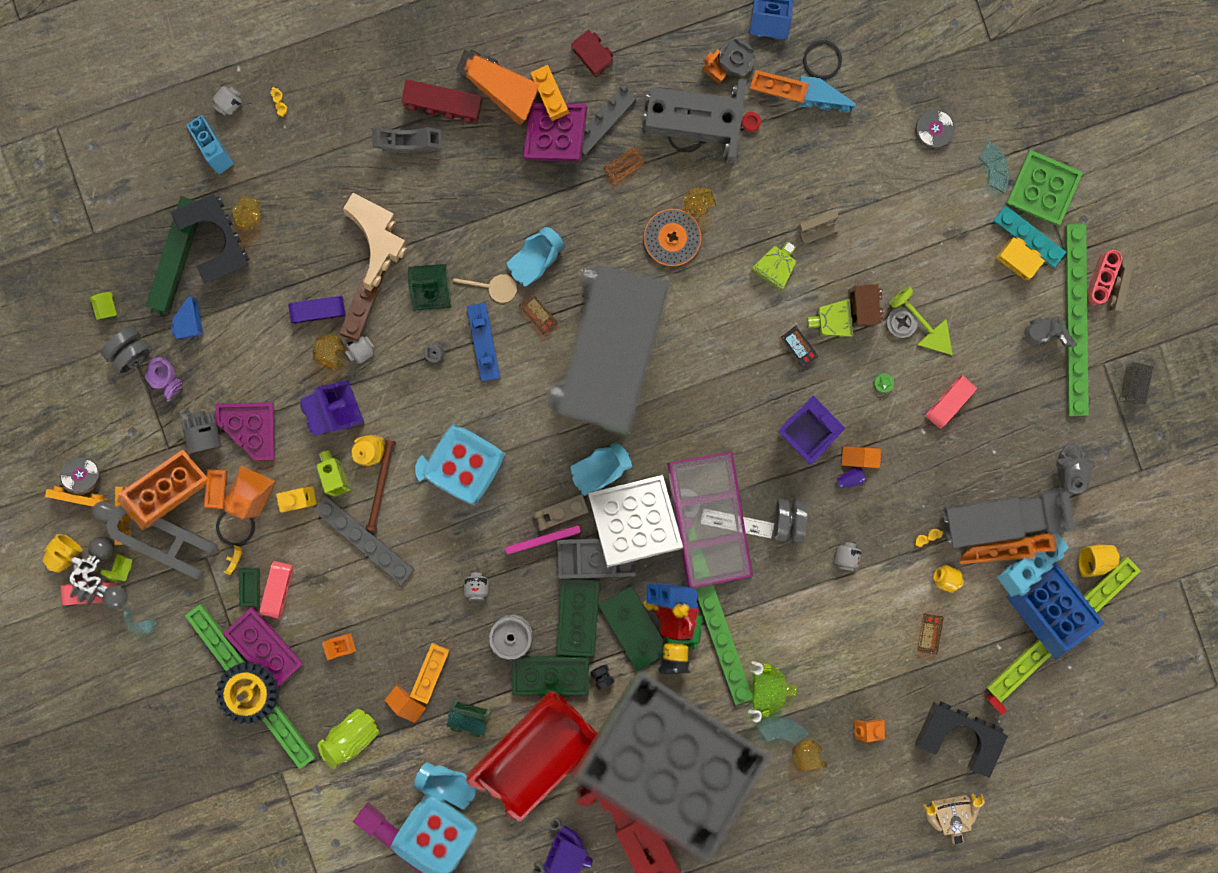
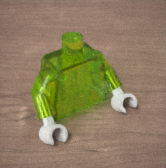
[748,661,797,722]

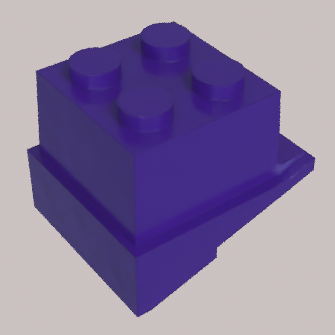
[300,380,365,435]
[777,395,846,465]

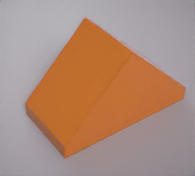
[841,446,881,468]
[385,684,427,723]

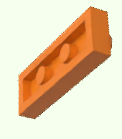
[750,70,809,103]

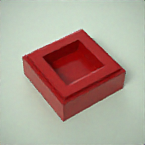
[985,693,1007,715]

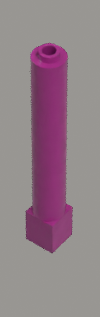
[353,802,423,873]

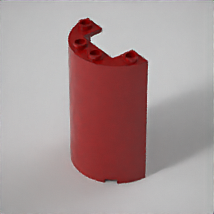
[466,690,597,822]

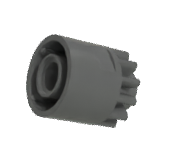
[181,411,222,454]

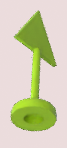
[889,286,953,355]

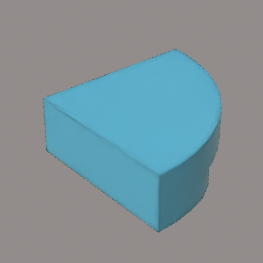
[415,455,428,482]

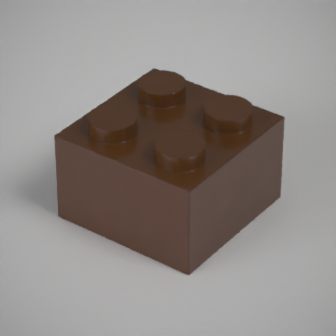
[849,284,884,328]

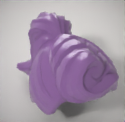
[145,357,182,402]

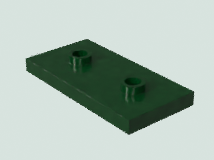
[556,578,600,657]
[598,585,666,671]
[512,656,589,695]

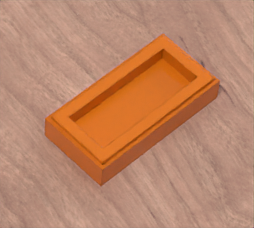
[204,469,228,509]

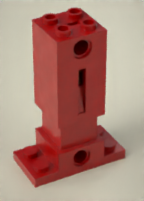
[577,787,681,873]

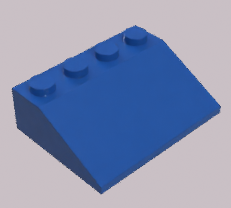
[1006,562,1105,660]

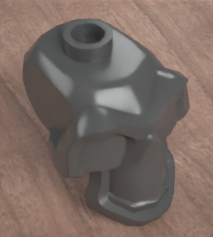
[1024,317,1077,347]
[1056,443,1095,495]

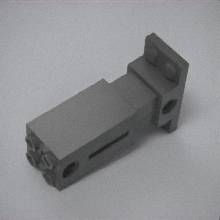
[942,487,1076,548]

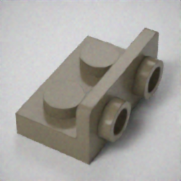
[797,210,840,244]

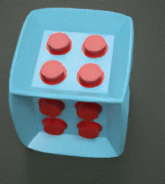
[423,424,506,505]
[390,795,477,873]

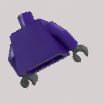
[533,818,593,873]

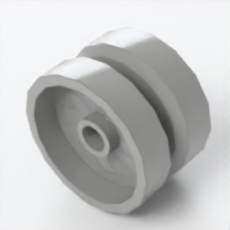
[489,614,533,660]

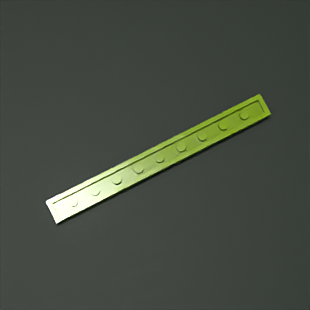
[986,557,1141,702]

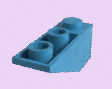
[796,76,856,113]
[186,115,235,174]

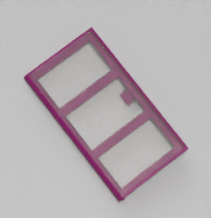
[667,451,753,588]

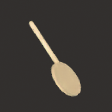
[453,274,517,303]

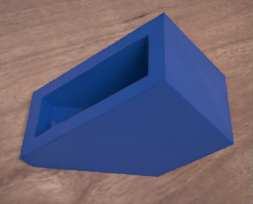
[171,296,204,340]

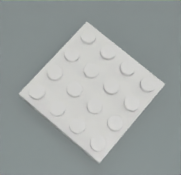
[588,475,683,567]

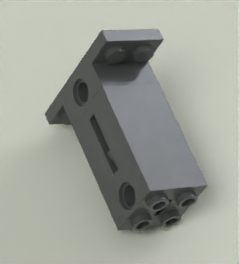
[642,79,747,165]

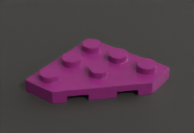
[215,402,275,460]

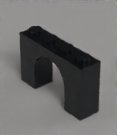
[170,194,250,284]
[915,701,1008,778]

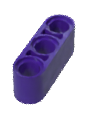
[288,296,346,323]

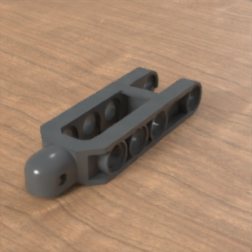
[92,501,218,580]

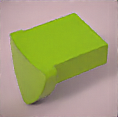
[89,292,117,320]

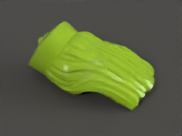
[317,709,379,769]

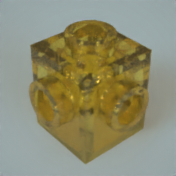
[682,187,717,216]
[232,196,262,230]

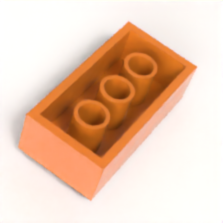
[118,450,208,530]

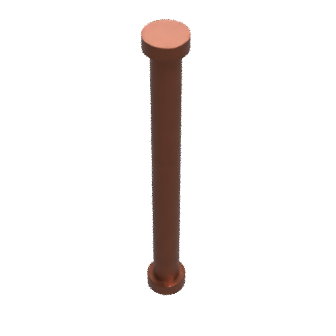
[365,439,396,531]

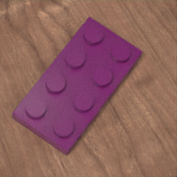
[223,607,304,687]

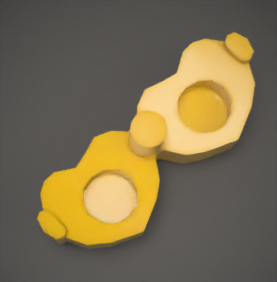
[270,87,288,117]
[915,529,943,547]
[223,545,242,575]

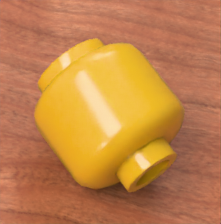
[933,565,964,593]

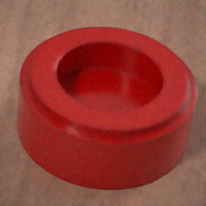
[741,112,761,132]

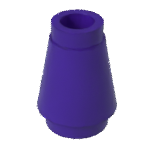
[837,467,867,488]

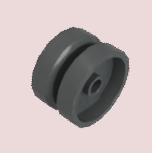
[100,327,152,375]
[774,499,807,542]

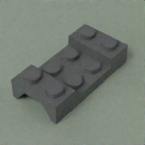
[557,538,636,579]

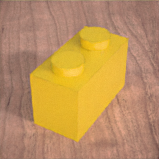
[996,237,1045,281]

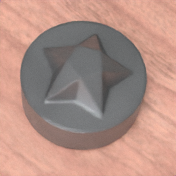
[424,343,445,363]

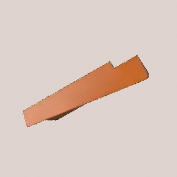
[960,533,1057,564]

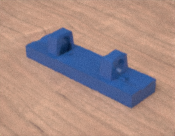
[467,303,500,381]

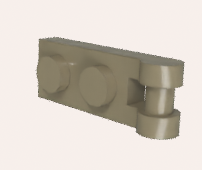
[1108,258,1134,313]
[532,494,589,531]

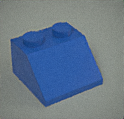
[749,0,793,40]

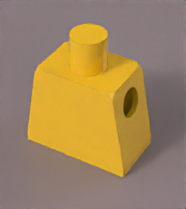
[276,486,317,513]

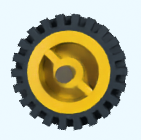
[215,661,279,724]

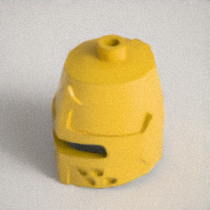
[352,435,385,466]
[42,534,82,573]
[1078,544,1120,577]

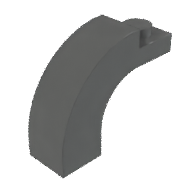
[372,127,442,153]

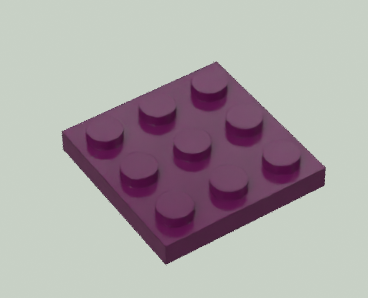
[523,103,588,162]

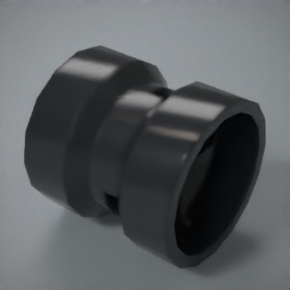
[590,664,615,690]

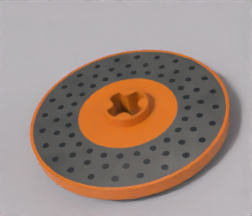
[644,209,701,266]

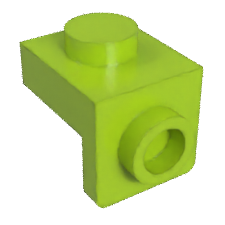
[101,553,133,583]

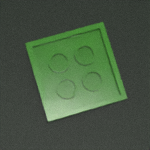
[1006,150,1083,226]

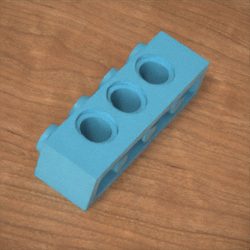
[997,532,1069,596]

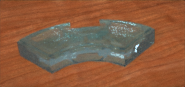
[979,141,1010,193]
[756,718,809,746]

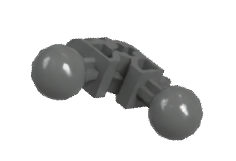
[70,537,128,610]

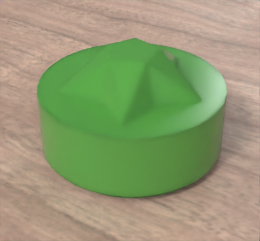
[874,373,894,393]

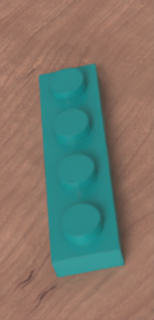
[992,205,1066,268]

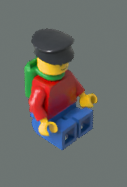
[643,584,702,674]

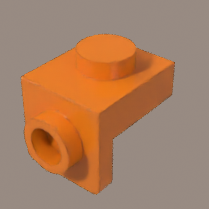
[701,49,727,84]
[322,633,356,660]
[854,719,885,742]

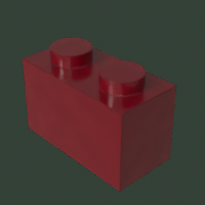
[571,29,614,78]

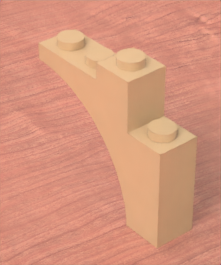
[343,193,407,291]

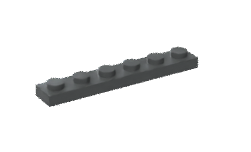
[314,496,414,584]

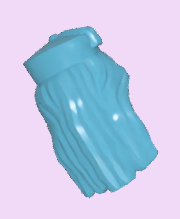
[506,227,565,287]
[570,442,632,495]
[414,762,477,810]

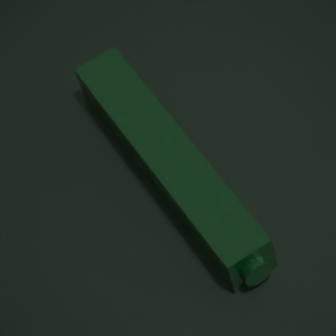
[146,196,199,315]

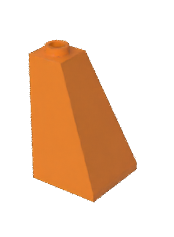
[464,55,540,125]
[225,465,276,519]

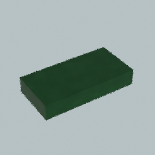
[239,568,260,607]

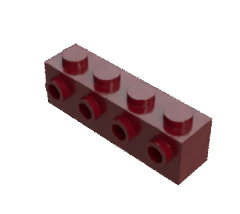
[401,79,483,124]

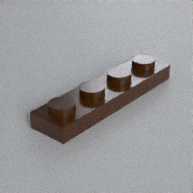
[340,265,385,341]

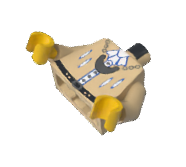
[923,794,985,844]

